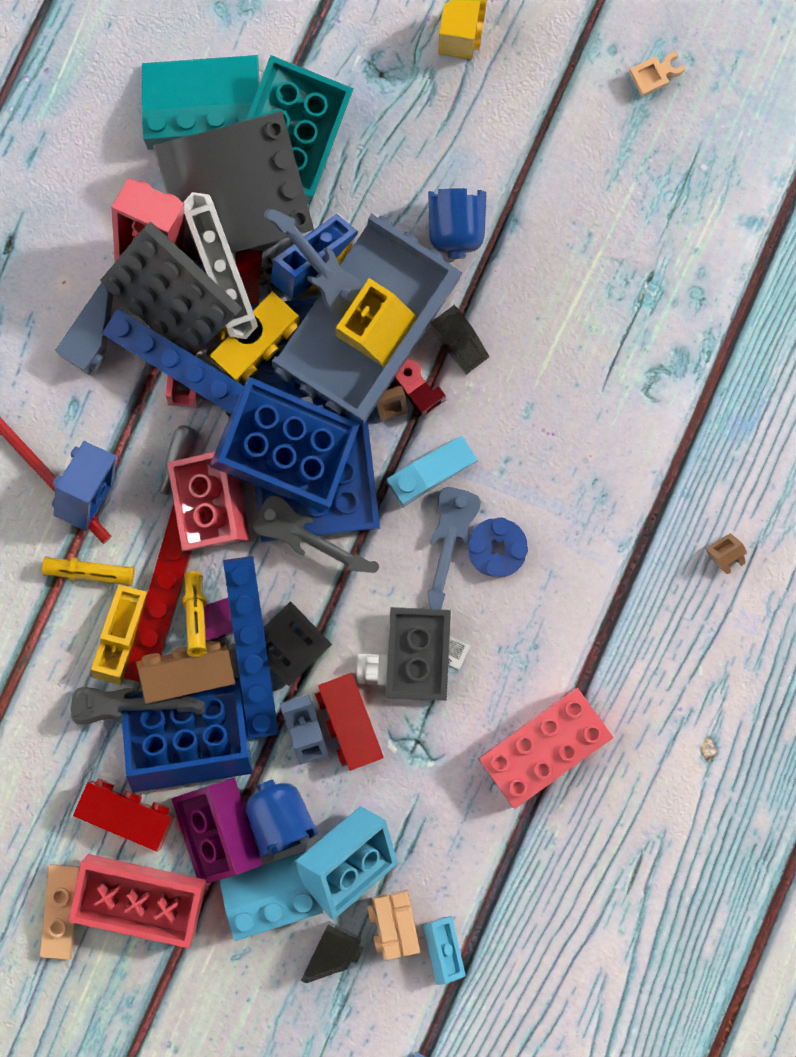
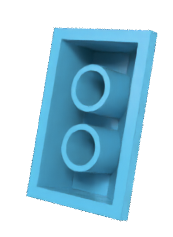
[295,806,398,920]
[220,851,324,941]

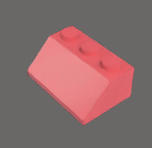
[167,452,251,551]

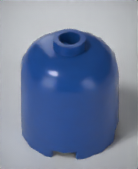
[428,188,487,259]
[246,780,318,858]

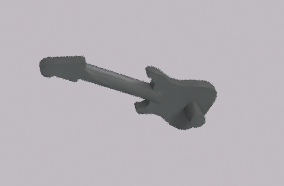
[252,495,379,573]
[70,687,205,725]

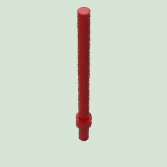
[0,417,112,544]

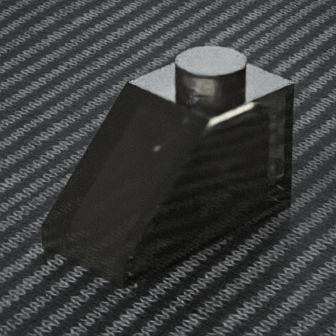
[430,304,490,375]
[301,921,364,983]

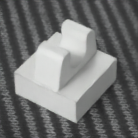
[357,654,388,685]

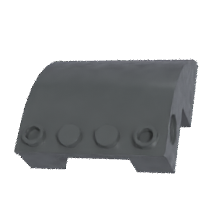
[153,111,314,261]

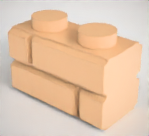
[367,889,420,960]

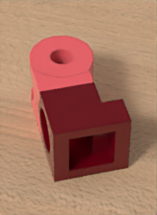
[396,360,446,417]

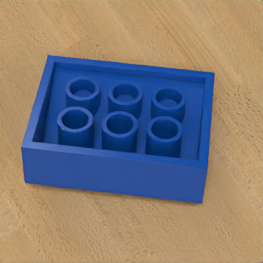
[210,377,360,512]
[121,678,253,793]

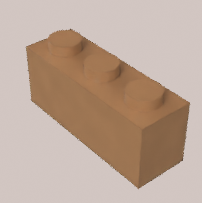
[136,640,235,704]

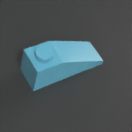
[387,436,478,508]

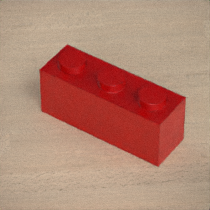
[315,672,384,771]
[73,778,175,852]

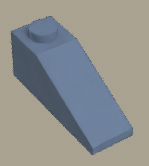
[55,282,113,375]

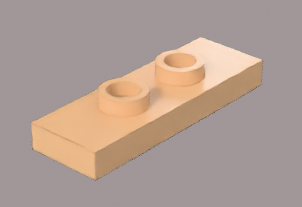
[40,864,80,960]

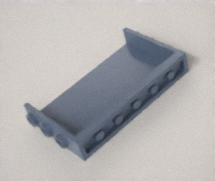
[272,213,462,426]

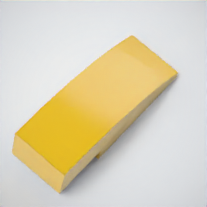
[91,584,147,685]

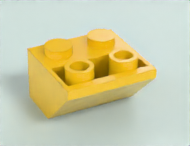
[438,0,487,60]
[335,278,418,368]

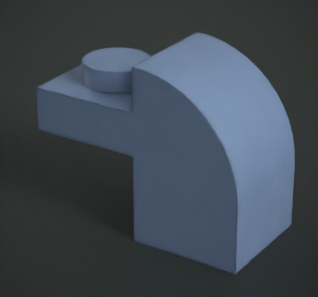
[280,695,329,765]

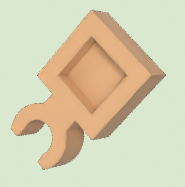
[629,52,685,98]

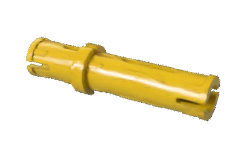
[42,556,135,586]
[182,571,207,658]

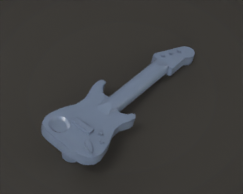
[264,209,363,314]
[427,487,481,609]

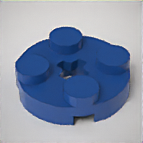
[468,517,528,578]

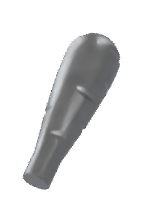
[158,425,197,496]

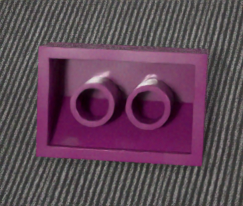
[171,777,263,883]

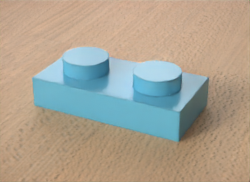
[423,916,466,985]

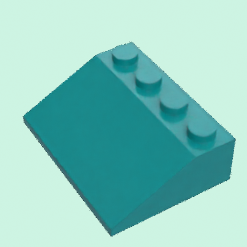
[142,55,260,150]
[246,55,354,205]

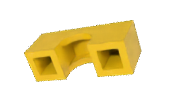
[210,291,300,383]

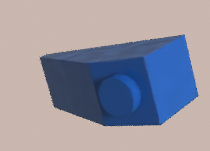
[271,214,358,299]

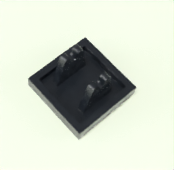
[264,601,332,686]

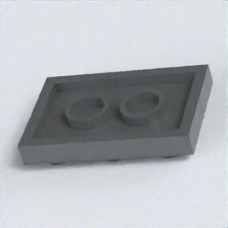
[386,607,451,701]

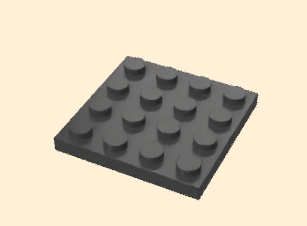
[100,221,242,356]

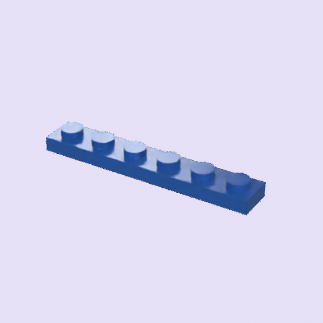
[102,308,244,414]
[223,556,279,739]

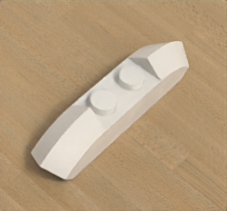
[184,192,258,339]

